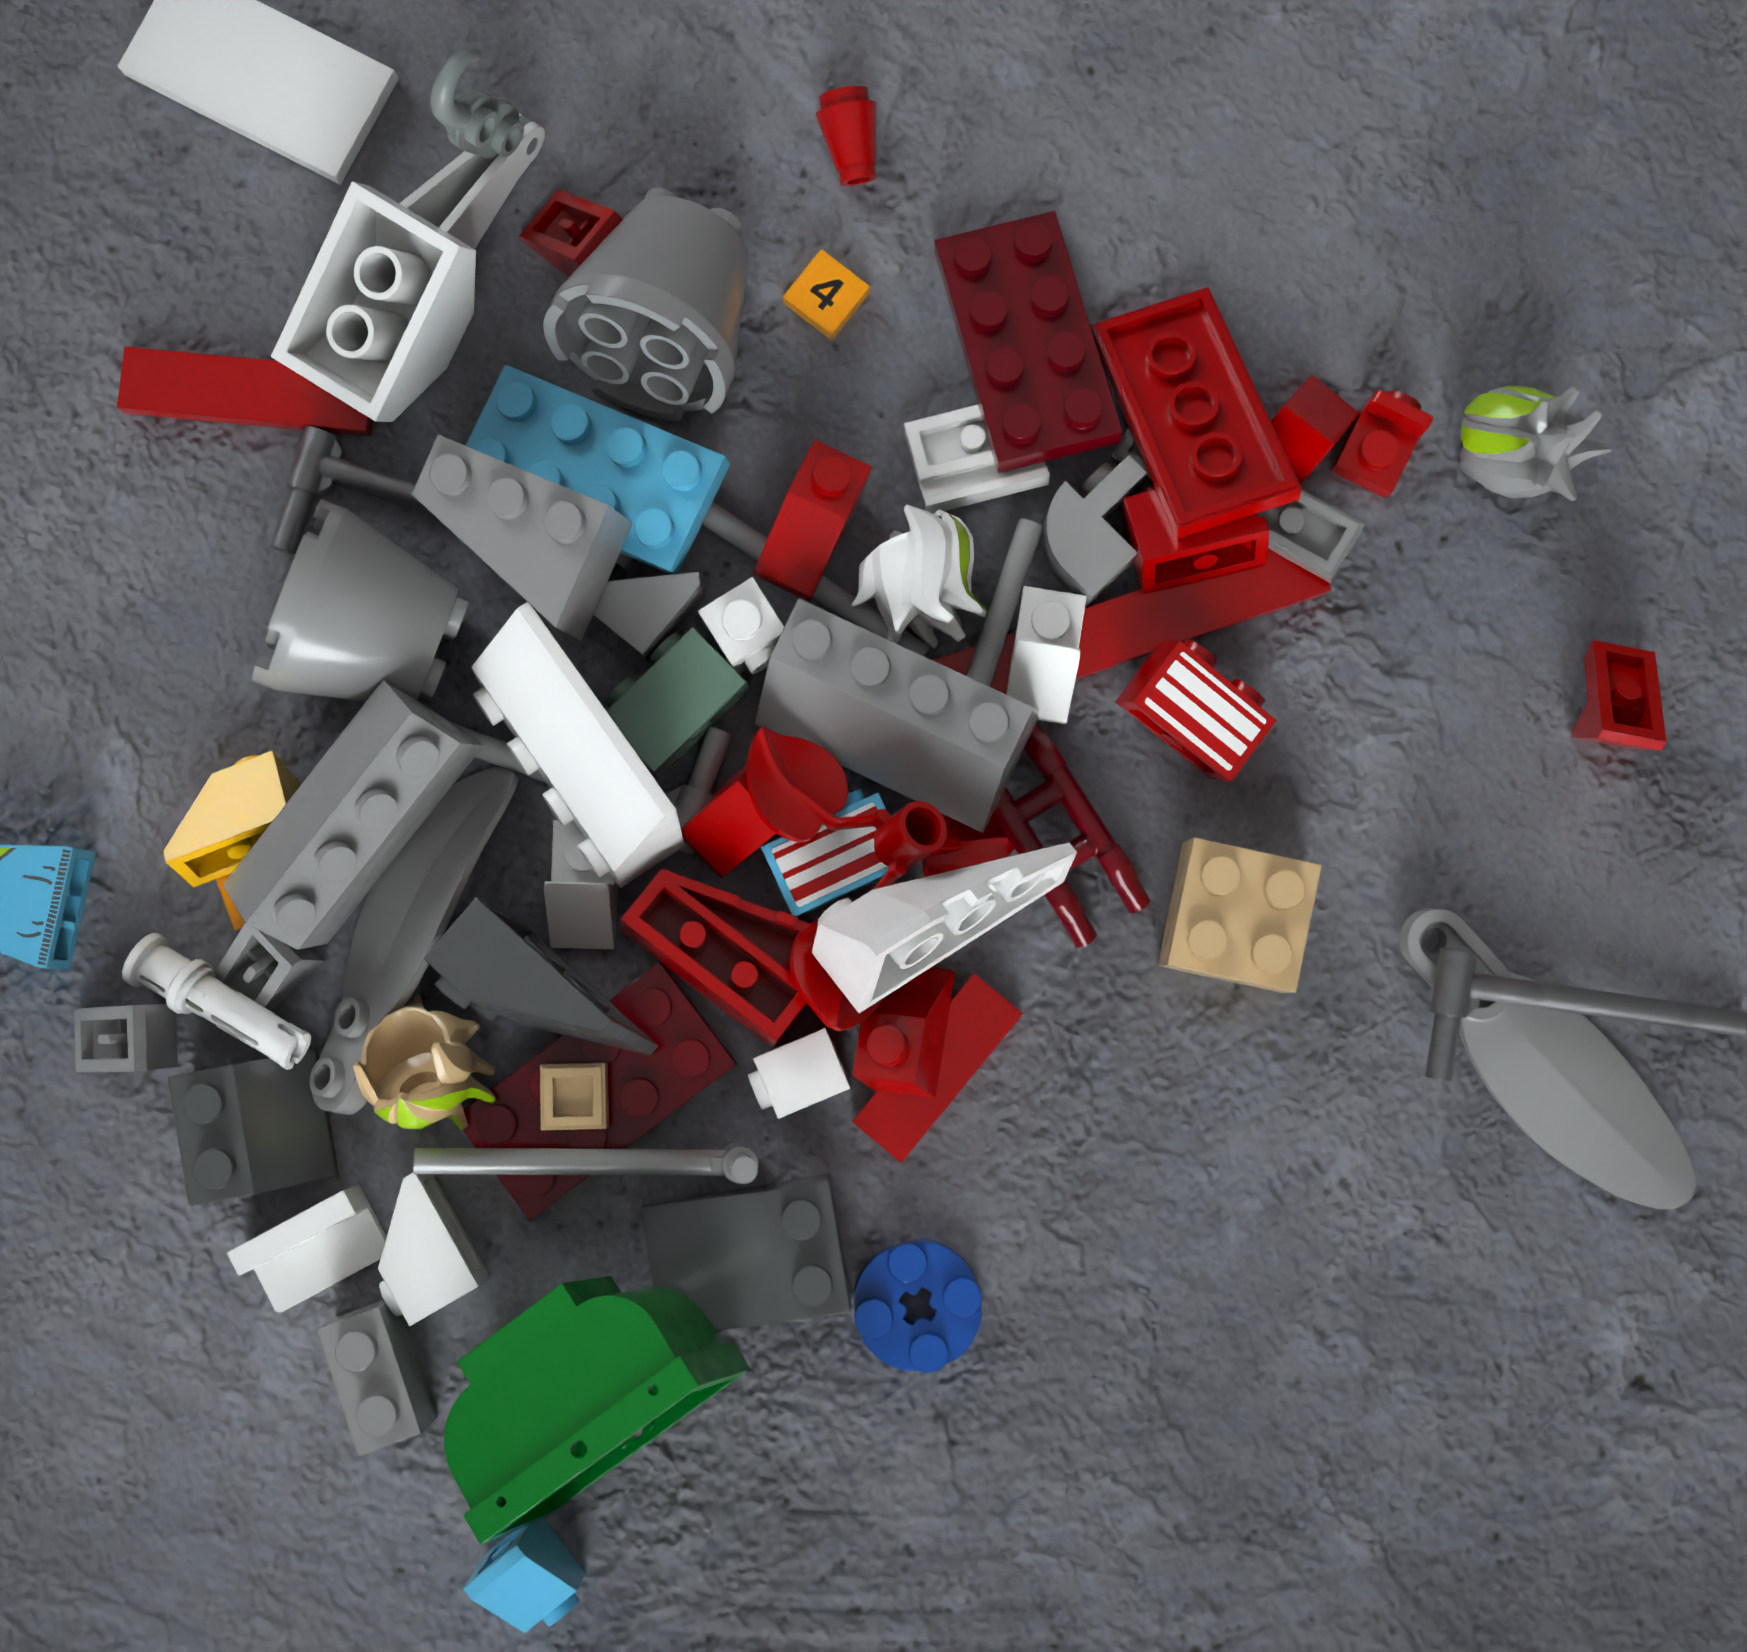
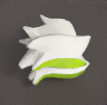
[851,504,987,649]

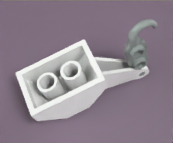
[271,47,545,422]

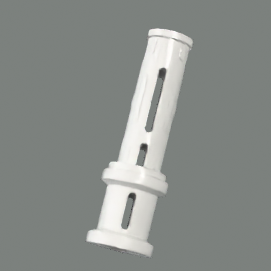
[122,933,311,1070]

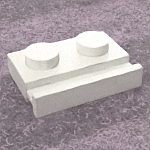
[904,405,1050,514]

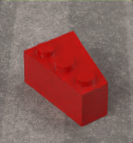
[620,869,809,1049]

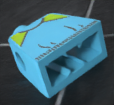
[0,845,97,969]

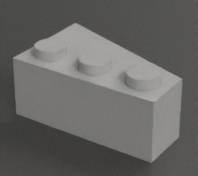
[412,435,633,641]

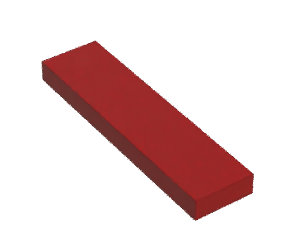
[117,346,373,437]

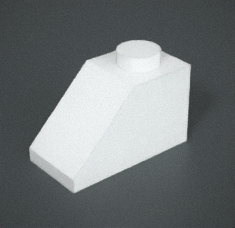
[378,1172,490,1326]

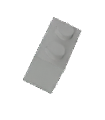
[316,1300,437,1456]

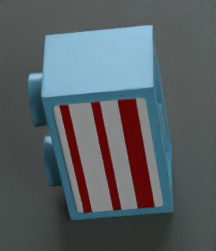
[761,789,888,919]

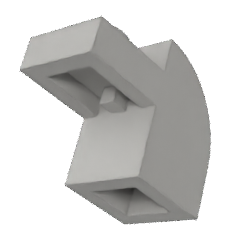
[1042,455,1147,608]

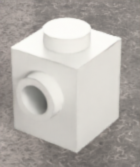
[698,577,784,675]

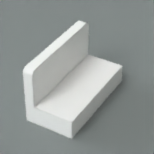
[227,1184,386,1313]

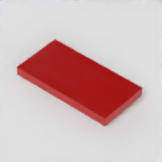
[1090,287,1302,540]

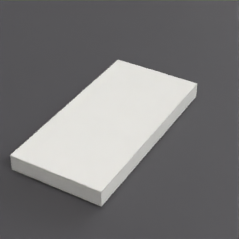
[118,0,399,185]

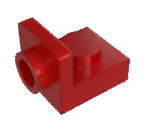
[1331,390,1433,498]

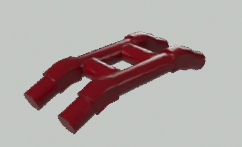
[993,723,1150,947]

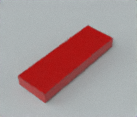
[852,973,1023,1163]

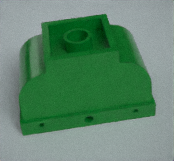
[444,1276,751,1545]

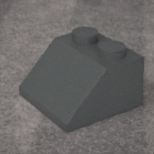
[168,1050,339,1207]

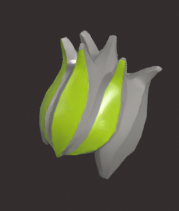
[1459,386,1612,501]

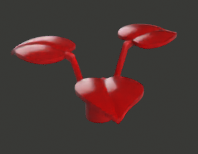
[746,727,1014,1031]

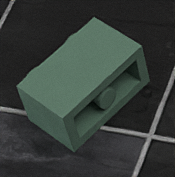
[604,627,750,778]

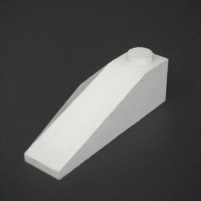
[811,842,1077,1013]

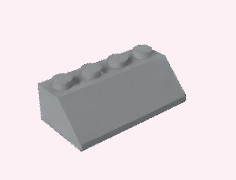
[754,598,1039,833]
[223,679,483,950]

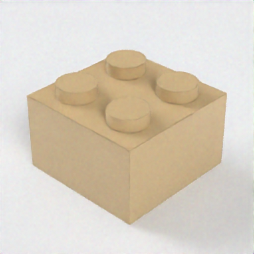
[1157,838,1322,993]

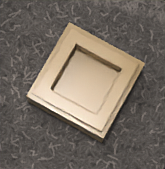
[540,1062,609,1130]

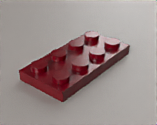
[934,211,1122,473]
[463,962,738,1221]

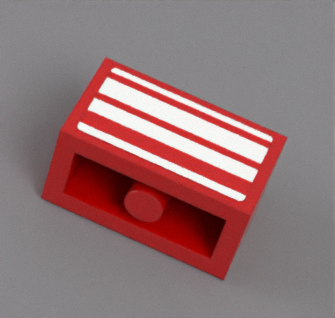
[1115,639,1277,782]

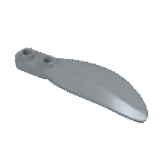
[309,767,519,1115]
[1399,908,1697,1210]

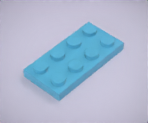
[466,364,730,575]

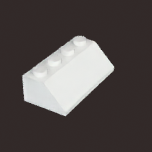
[471,602,685,888]

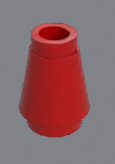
[815,86,877,186]

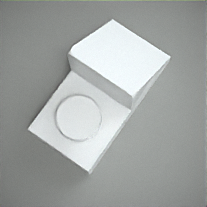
[1006,586,1087,724]
[544,820,618,950]

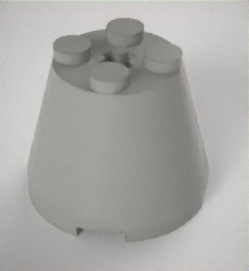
[543,188,749,421]
[252,499,469,702]

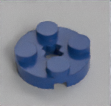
[854,1239,982,1373]

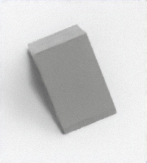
[592,572,705,664]
[215,923,326,1011]
[74,1004,178,1072]

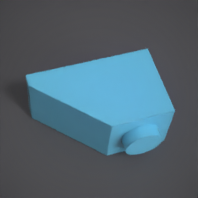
[463,1519,586,1633]

